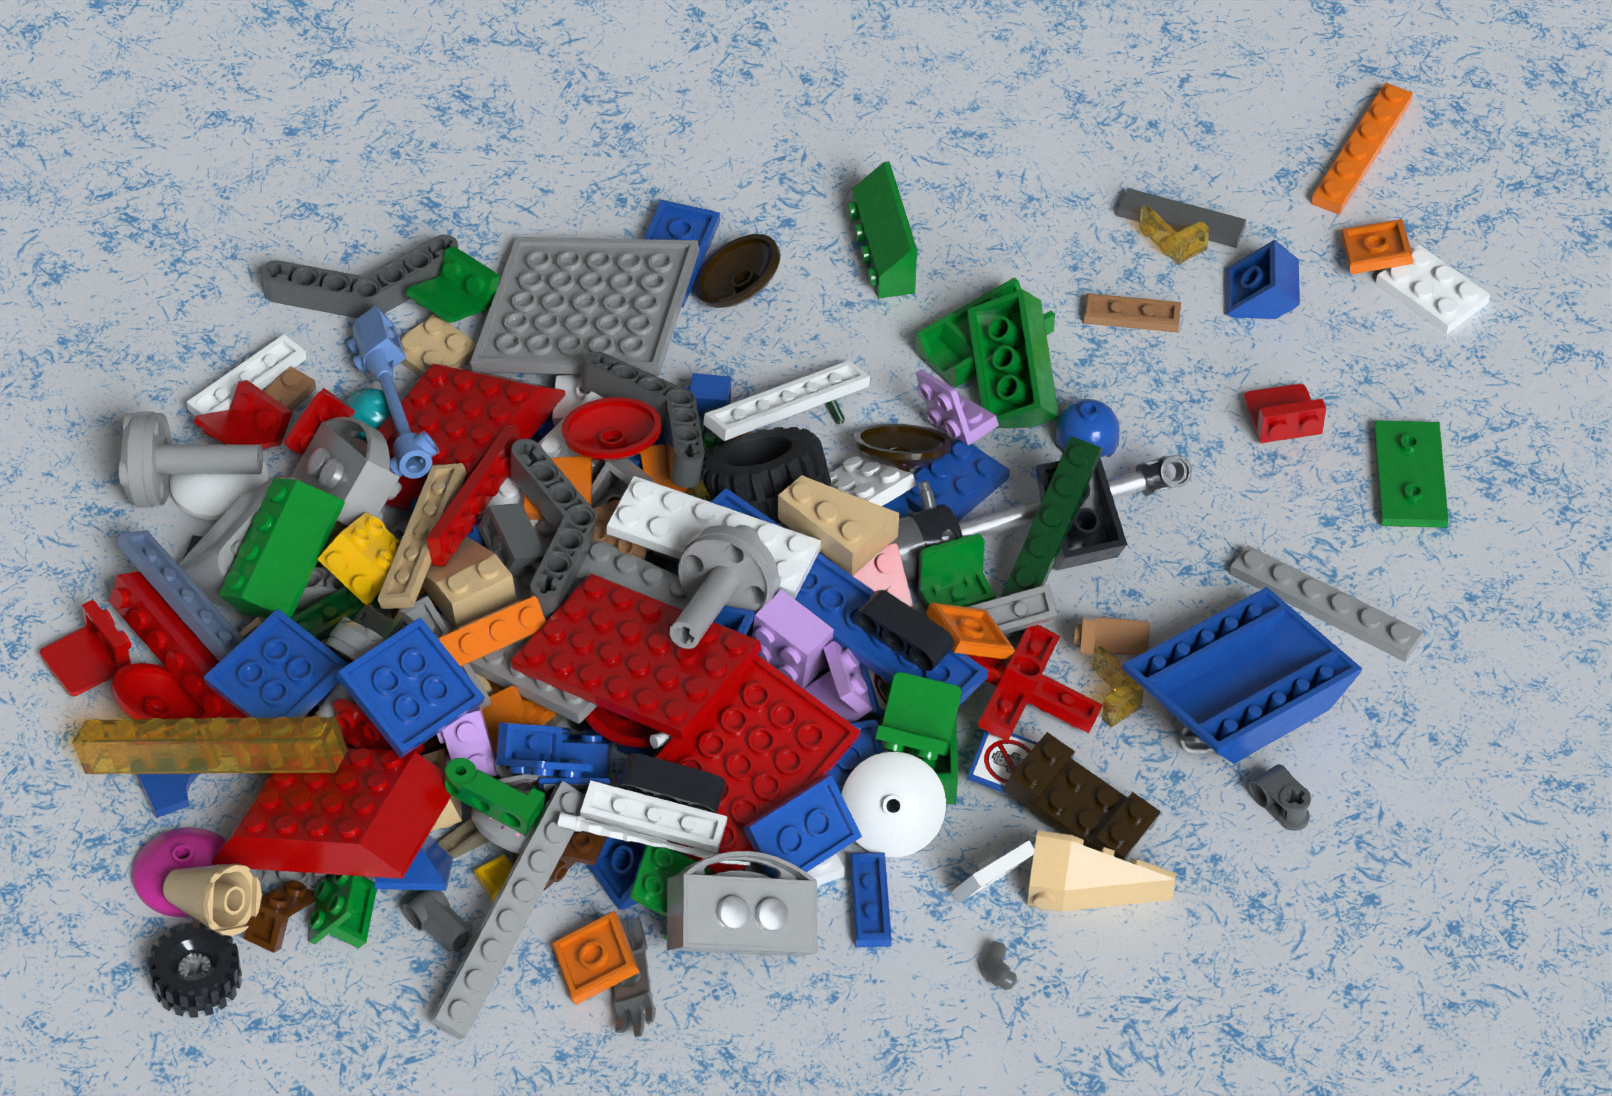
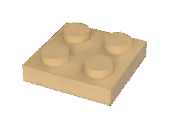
[400,313,477,378]

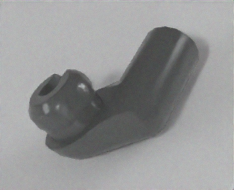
[982,941,1017,990]

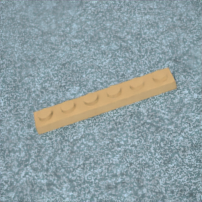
[378,463,467,609]

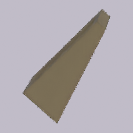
[438,817,490,859]

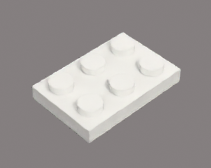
[1376,245,1490,334]
[829,456,917,506]

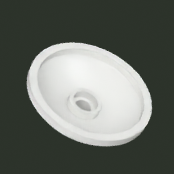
[170,443,269,520]
[841,752,946,857]

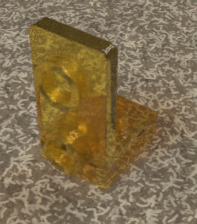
[1139,205,1210,265]
[1092,646,1144,728]

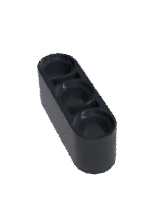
[855,589,955,671]
[618,753,726,814]

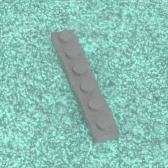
[1230,545,1423,662]

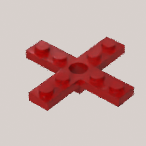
[966,625,1103,742]

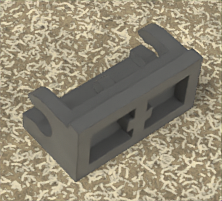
[478,503,546,577]

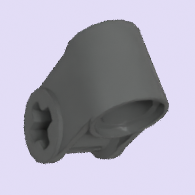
[1249,764,1311,831]

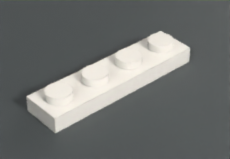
[187,334,306,416]
[580,780,727,853]

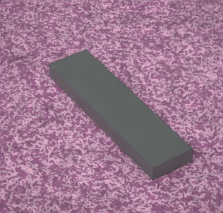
[1118,188,1246,248]

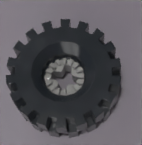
[148,923,242,1018]

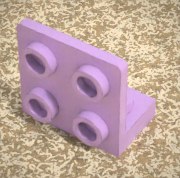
[915,369,999,445]

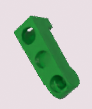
[444,758,545,836]

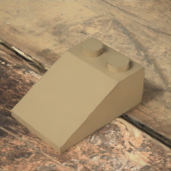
[422,537,517,629]

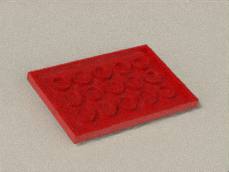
[511,573,761,741]
[655,655,861,875]

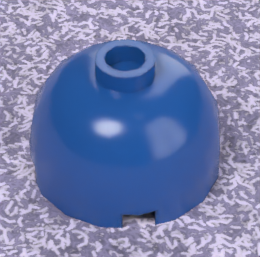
[1055,399,1120,457]

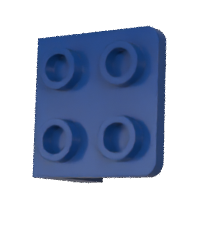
[496,723,593,778]

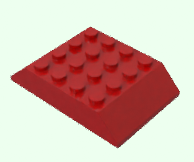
[378,363,566,511]
[212,745,451,879]

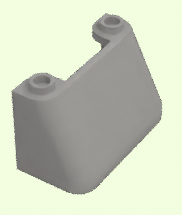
[179,475,296,607]

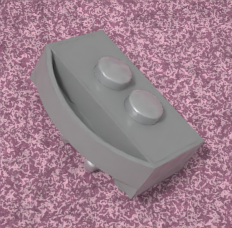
[291,417,402,526]
[667,851,817,956]

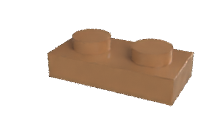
[264,366,316,411]

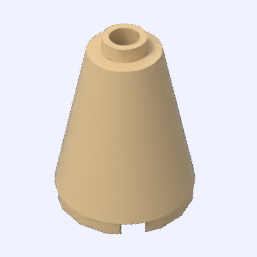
[163,863,262,936]

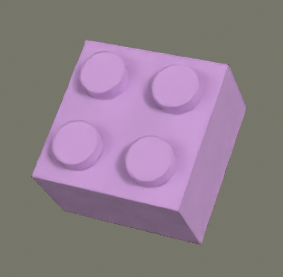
[752,589,834,689]

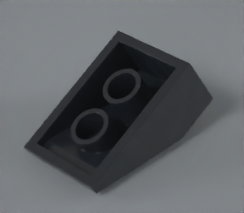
[1035,457,1128,571]

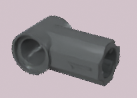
[402,890,473,953]

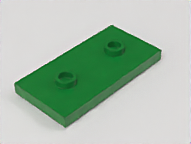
[1374,420,1448,528]

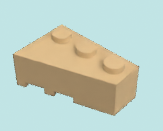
[778,475,899,576]

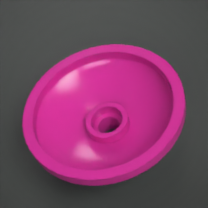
[132,827,226,917]

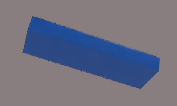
[850,852,892,948]

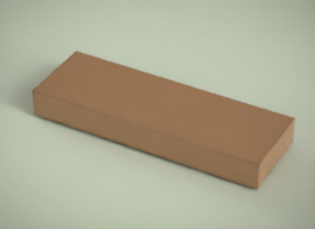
[1084,293,1181,333]

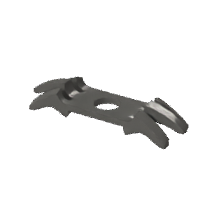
[614,916,656,1038]

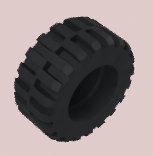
[700,427,831,524]

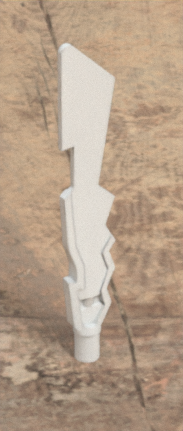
[558,812,750,865]

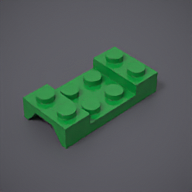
[915,277,1055,388]

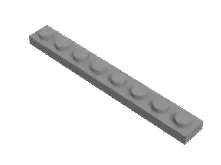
[430,780,585,1040]

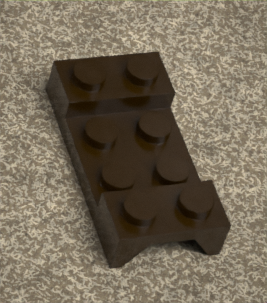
[1003,732,1161,861]

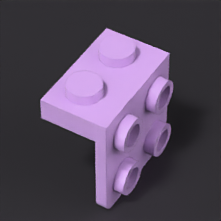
[804,641,873,723]
[437,706,499,777]

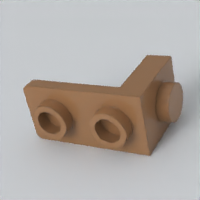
[1074,616,1150,655]

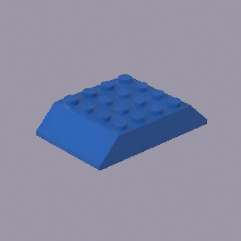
[1122,587,1362,764]

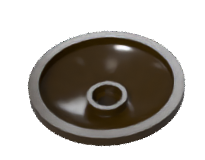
[695,234,781,308]
[853,424,952,472]

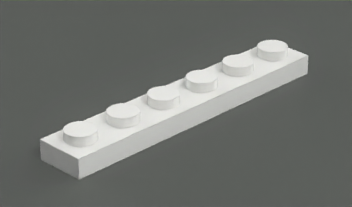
[703,360,871,441]

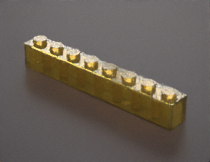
[72,716,348,774]

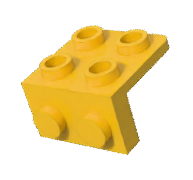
[317,512,401,605]

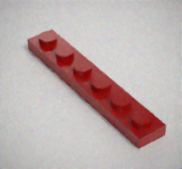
[426,425,521,567]

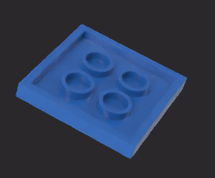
[203,609,349,741]
[336,617,485,758]

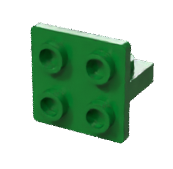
[308,874,377,948]

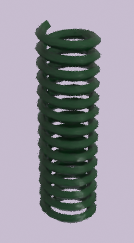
[827,400,845,424]

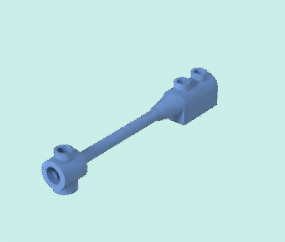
[347,305,439,479]

